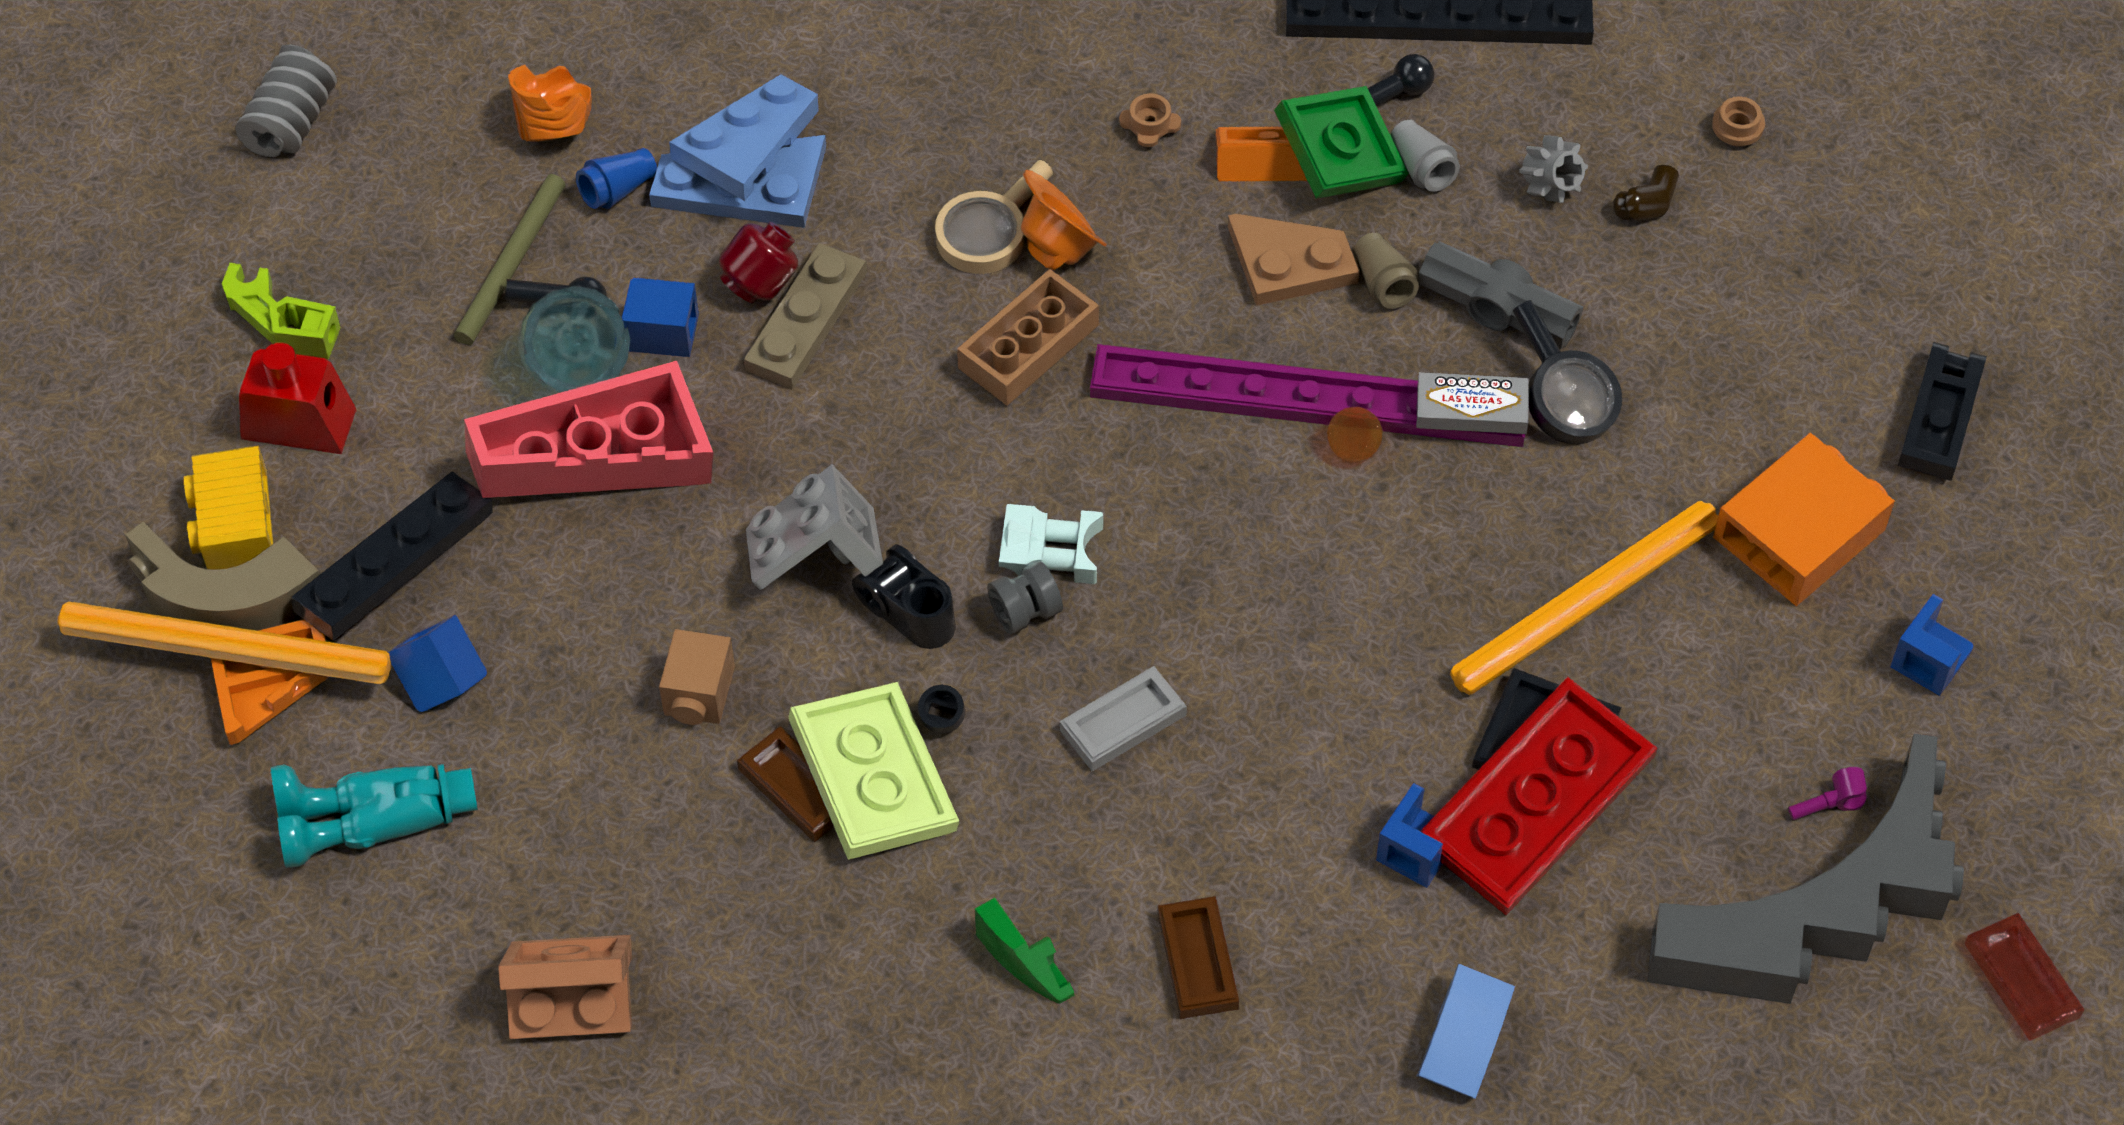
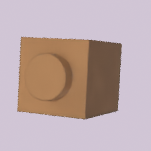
[659,629,735,725]

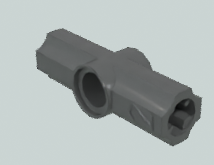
[1418,241,1583,349]

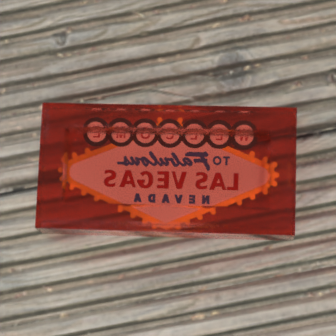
[1965,913,2085,1041]

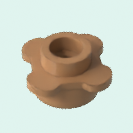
[1119,93,1181,147]

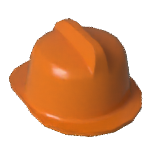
[1021,170,1107,270]

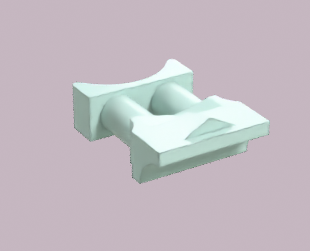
[999,504,1103,584]

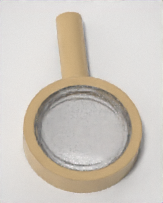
[935,160,1053,274]

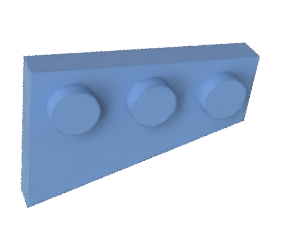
[669,74,818,201]
[649,135,826,228]

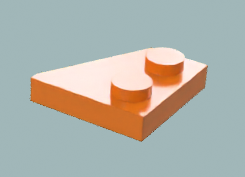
[211,620,330,745]

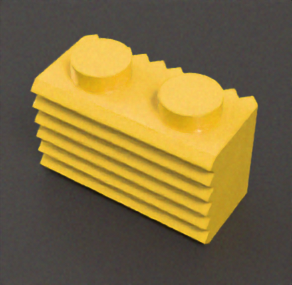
[184,445,273,570]

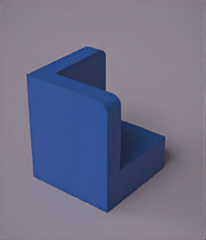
[621,278,699,357]
[1890,594,1974,696]
[388,615,487,712]
[1376,783,1443,888]

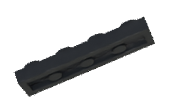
[291,471,493,641]

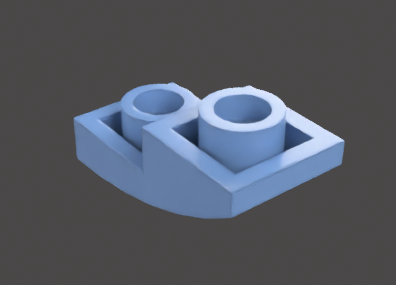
[1417,964,1515,1099]

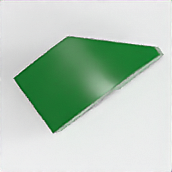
[975,897,1075,1004]

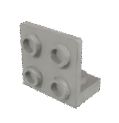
[746,464,883,590]

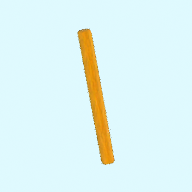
[1450,501,1718,695]
[57,602,391,684]

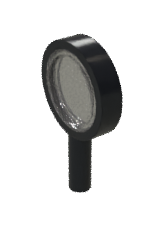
[1513,300,1622,445]

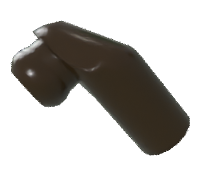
[1613,165,1679,221]

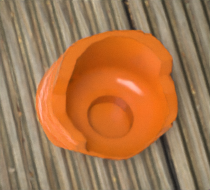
[508,65,592,142]

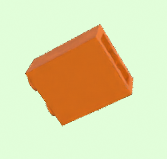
[1713,432,1895,606]

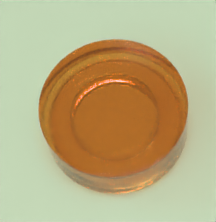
[1327,407,1382,463]

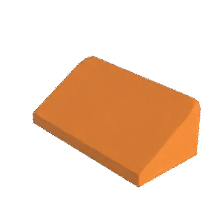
[1216,127,1307,182]

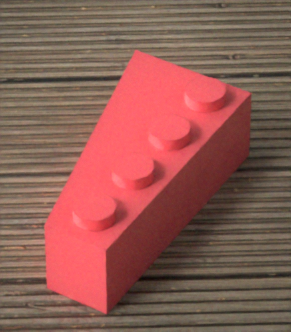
[464,361,713,498]

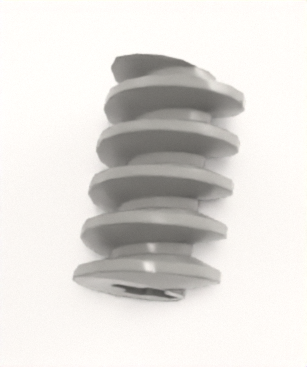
[235,44,337,157]

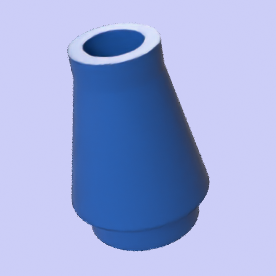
[576,148,657,209]

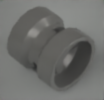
[987,561,1063,634]

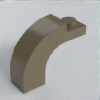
[125,522,320,631]

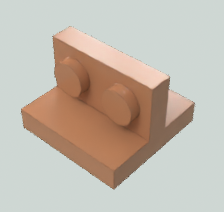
[498,935,632,1039]

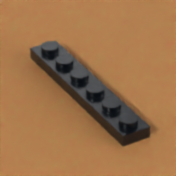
[1286,0,1594,45]

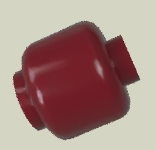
[719,222,799,303]

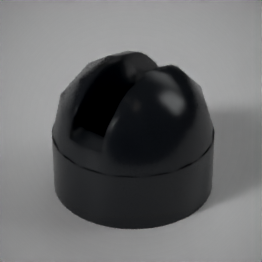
[918,684,966,734]

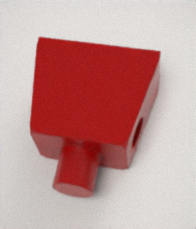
[239,343,356,454]

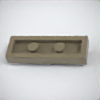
[744,243,867,390]

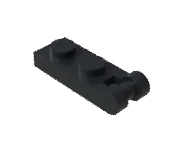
[1897,342,1987,481]

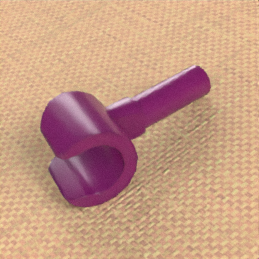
[1788,767,1867,820]

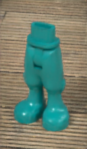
[271,764,478,868]

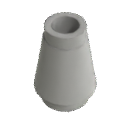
[1391,120,1460,192]

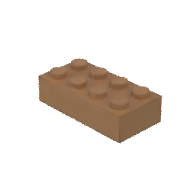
[957,269,1099,406]

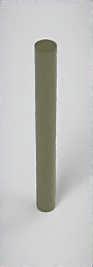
[454,174,566,346]

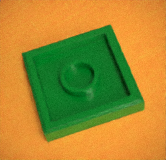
[1274,86,1409,199]

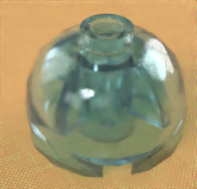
[517,286,630,393]

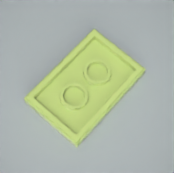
[788,682,959,860]

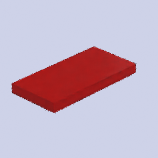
[1421,677,1658,916]

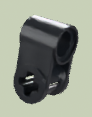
[852,544,956,649]

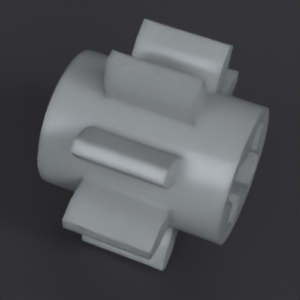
[1519,135,1588,203]

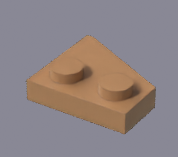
[1228,214,1359,306]

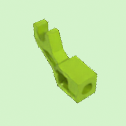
[222,263,341,359]

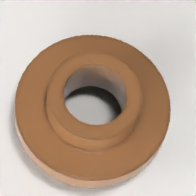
[1712,96,1765,146]

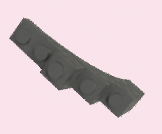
[1647,734,1964,1004]

